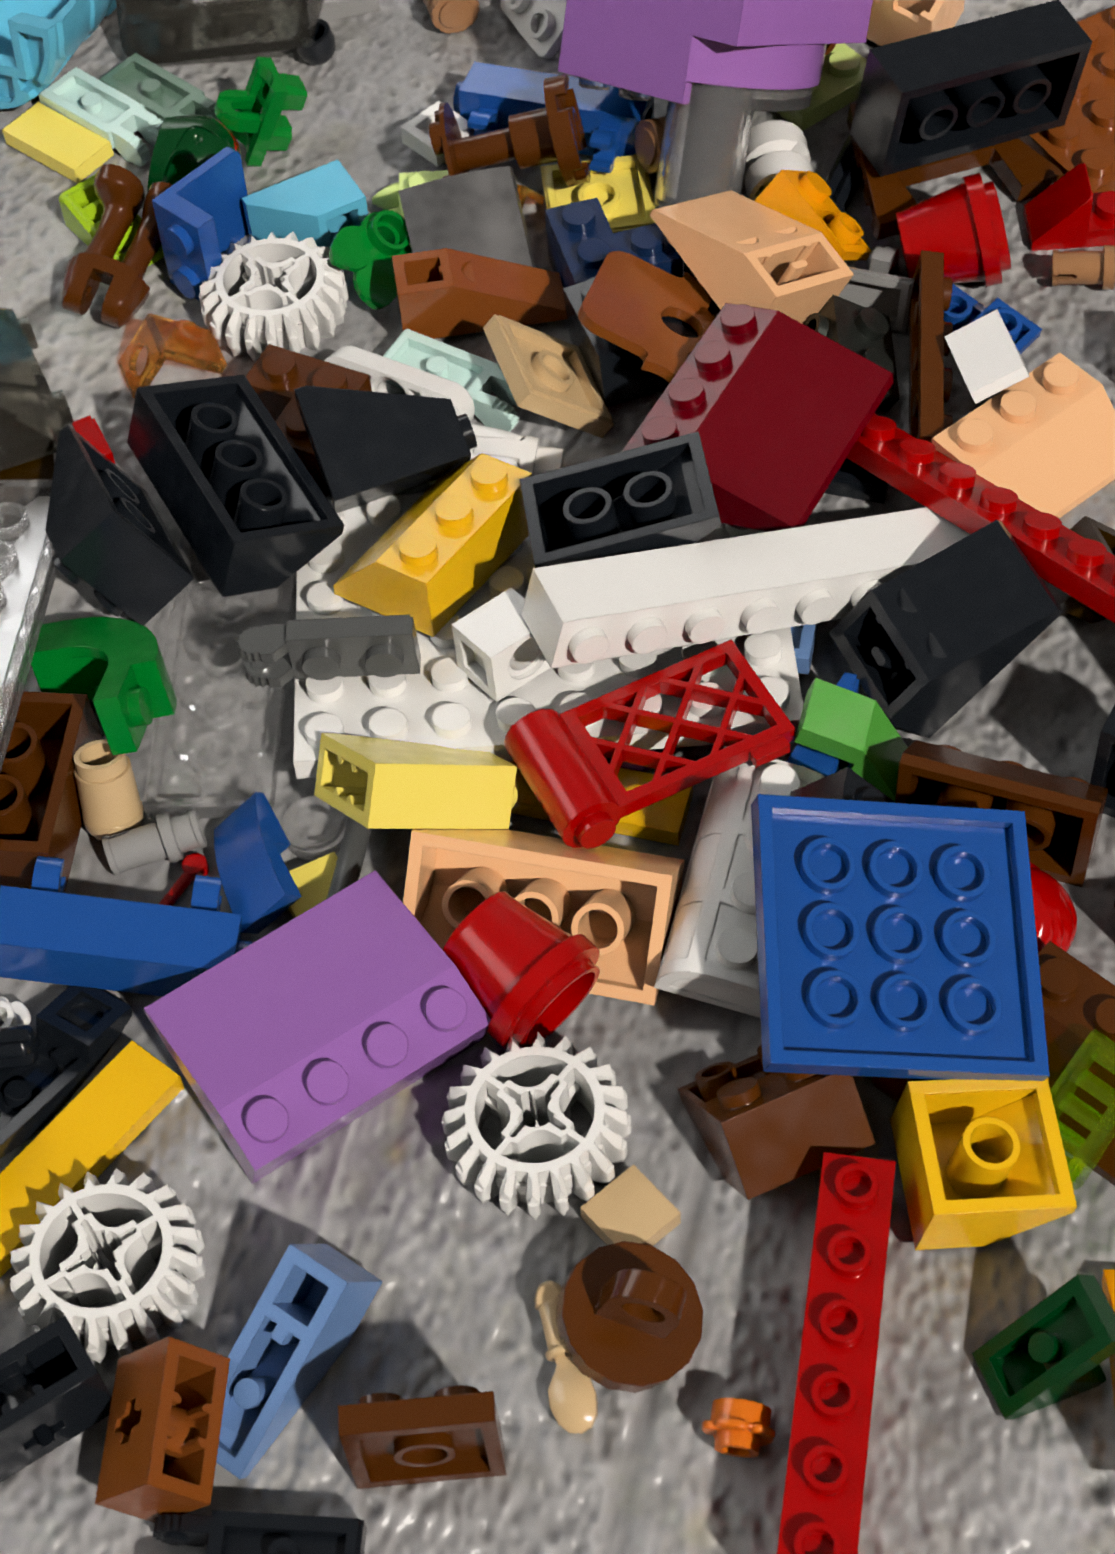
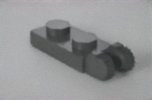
[236,614,421,688]

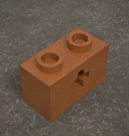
[95,1336,230,1523]

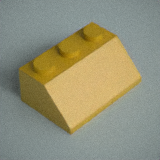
[333,453,532,637]

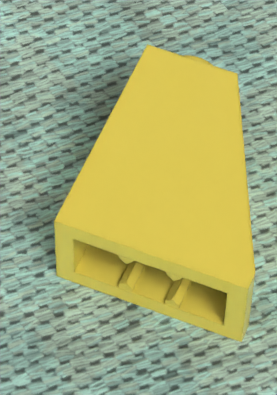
[314,733,519,829]

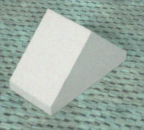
[944,309,1030,404]

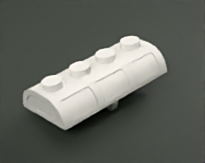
[654,759,825,1018]

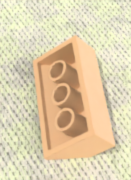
[403,829,685,1005]

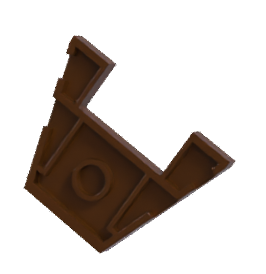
[847,103,1064,240]

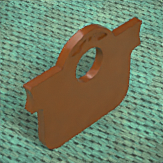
[578,251,715,383]

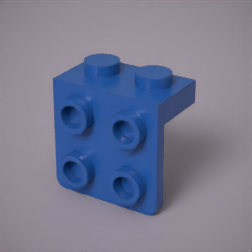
[152,147,249,302]

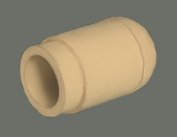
[74,739,144,841]

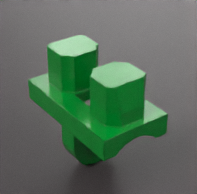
[214,57,308,166]

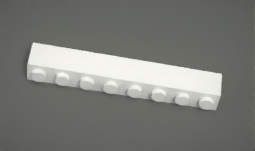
[521,507,971,669]

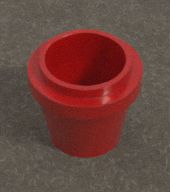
[895,173,1011,287]
[443,891,600,1049]

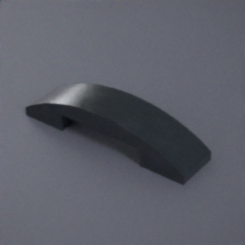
[0,986,132,1159]

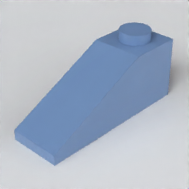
[216,1244,383,1479]

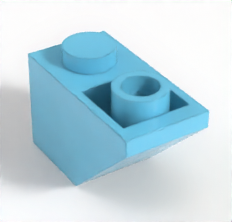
[241,159,368,249]

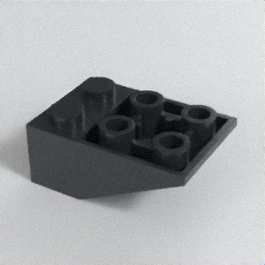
[829,520,1064,738]

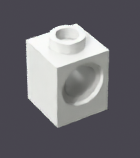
[451,588,550,702]

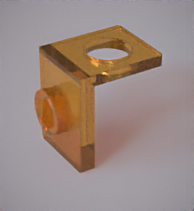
[118,313,227,398]

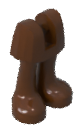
[61,164,172,329]

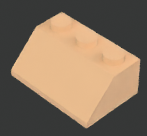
[931,352,1115,518]

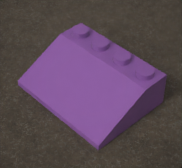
[144,870,491,1184]

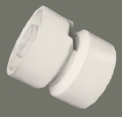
[738,120,814,201]

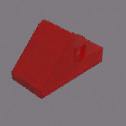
[1023,163,1115,251]

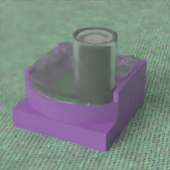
[558,0,873,208]

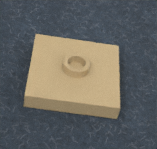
[483,314,614,438]

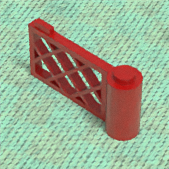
[504,639,795,849]

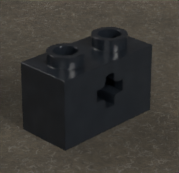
[0,1316,112,1483]

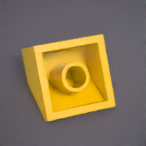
[890,1078,1077,1250]

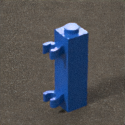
[453,62,654,173]
[0,856,253,996]

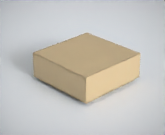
[580,1164,681,1246]

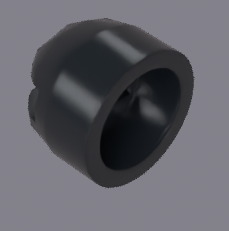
[292,19,336,65]

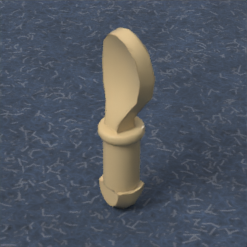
[534,1281,598,1434]

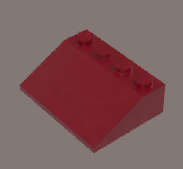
[622,303,894,532]

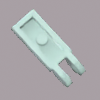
[38,67,163,167]
[383,329,524,432]

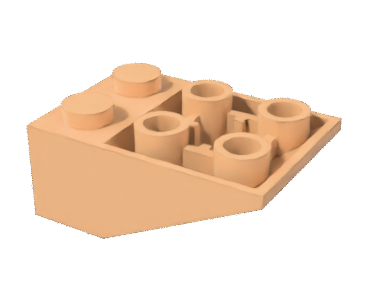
[650,190,854,324]

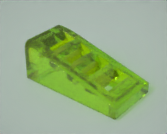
[1050,1029,1115,1190]

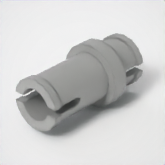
[102,807,207,876]

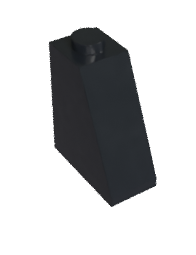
[294,385,477,513]

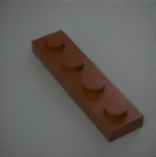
[909,250,953,442]

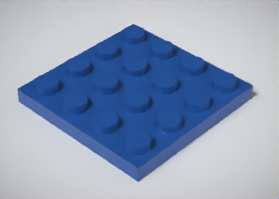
[751,794,1050,1081]

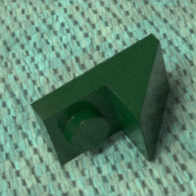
[972,1274,1115,1420]

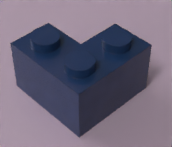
[545,197,683,288]

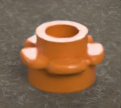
[701,1398,775,1458]

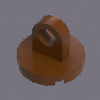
[556,1241,703,1393]

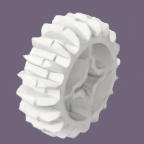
[199,231,349,362]
[442,1032,631,1220]
[10,1168,206,1365]

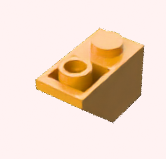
[754,170,871,261]

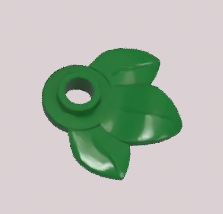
[329,210,412,310]

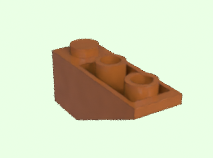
[392,248,567,339]

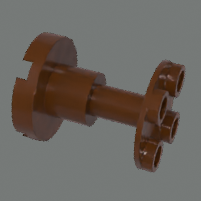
[429,74,590,187]

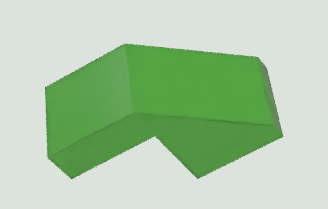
[794,678,908,801]

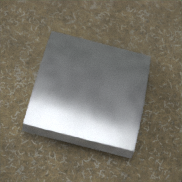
[399,166,536,268]

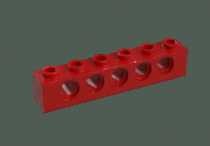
[777,1152,896,1554]

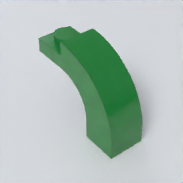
[27,617,177,755]

